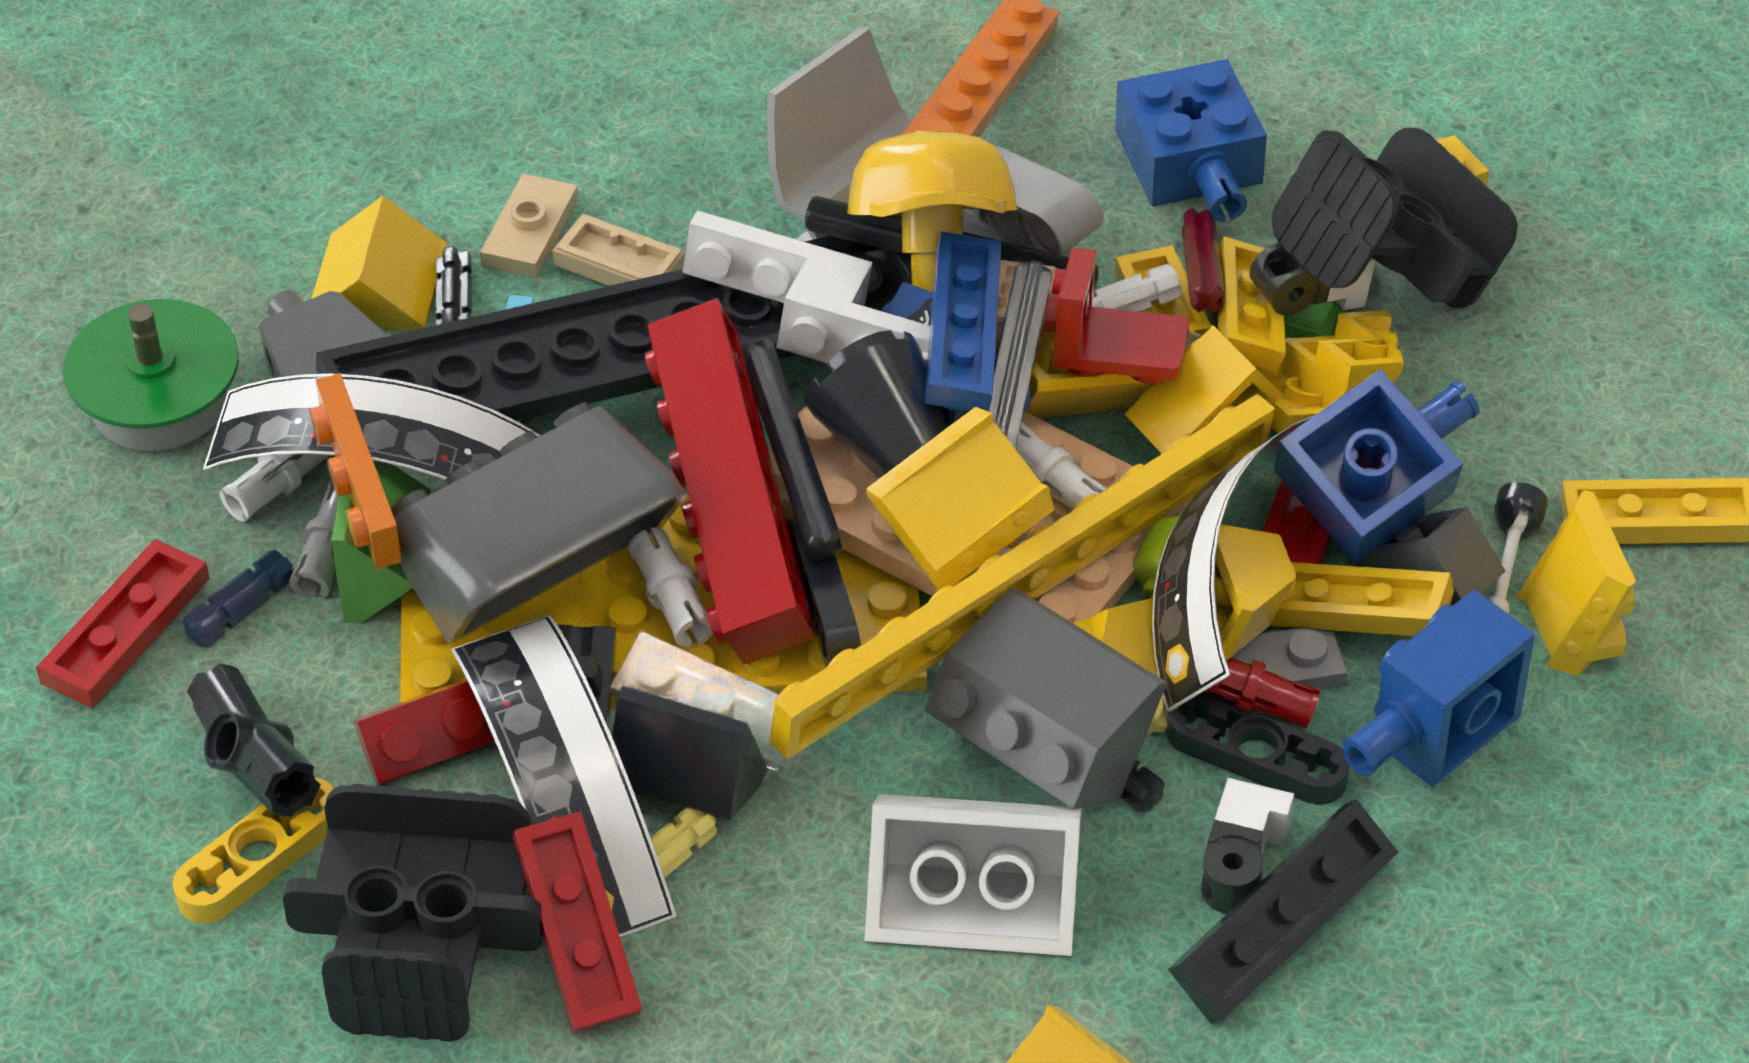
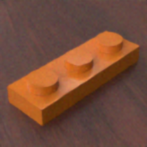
[309,373,402,570]

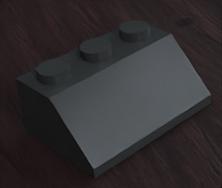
[924,588,1167,809]

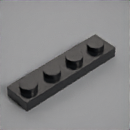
[1168,799,1399,1024]

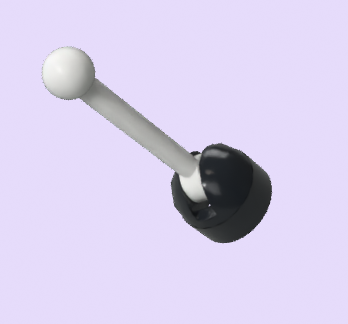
[1488,482,1548,614]

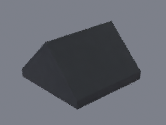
[612,685,768,820]

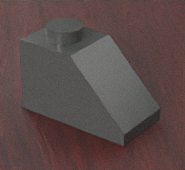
[1347,507,1505,606]

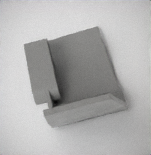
[767,26,1104,353]

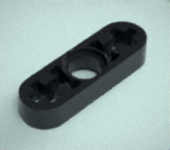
[788,518,861,668]
[1166,692,1349,805]

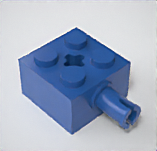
[1115,59,1267,222]
[1274,369,1480,565]
[1341,589,1535,787]

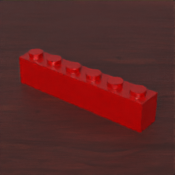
[645,298,817,664]

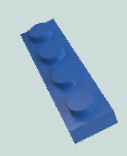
[924,231,1001,412]

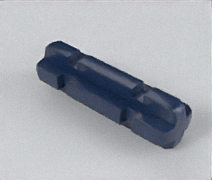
[183,550,293,647]

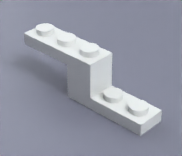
[682,210,930,365]

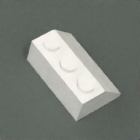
[864,794,1082,956]

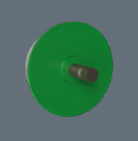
[63,299,239,451]

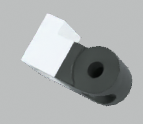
[1250,243,1376,315]
[1201,778,1294,914]

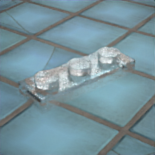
[611,631,805,777]

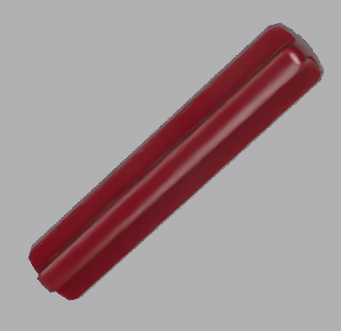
[1182,208,1224,313]

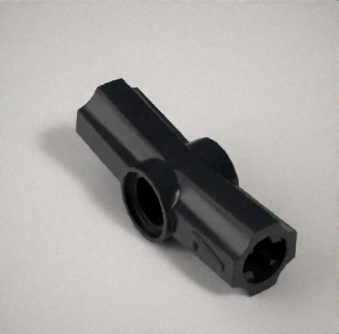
[187,663,321,817]

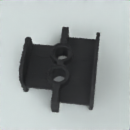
[1272,128,1518,308]
[283,784,543,1042]

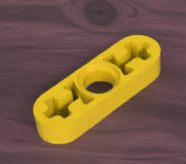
[173,777,334,923]

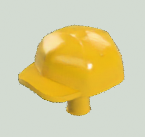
[848,130,1017,293]

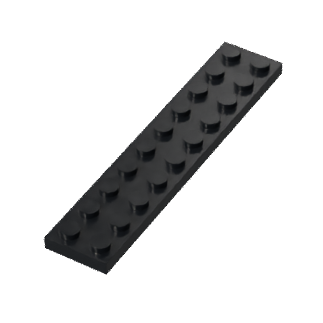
[316,236,912,421]

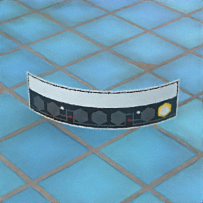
[203,374,541,480]
[1152,415,1315,712]
[450,615,677,937]

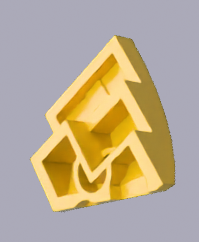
[1256,310,1404,434]

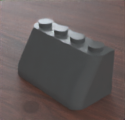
[390,402,687,645]

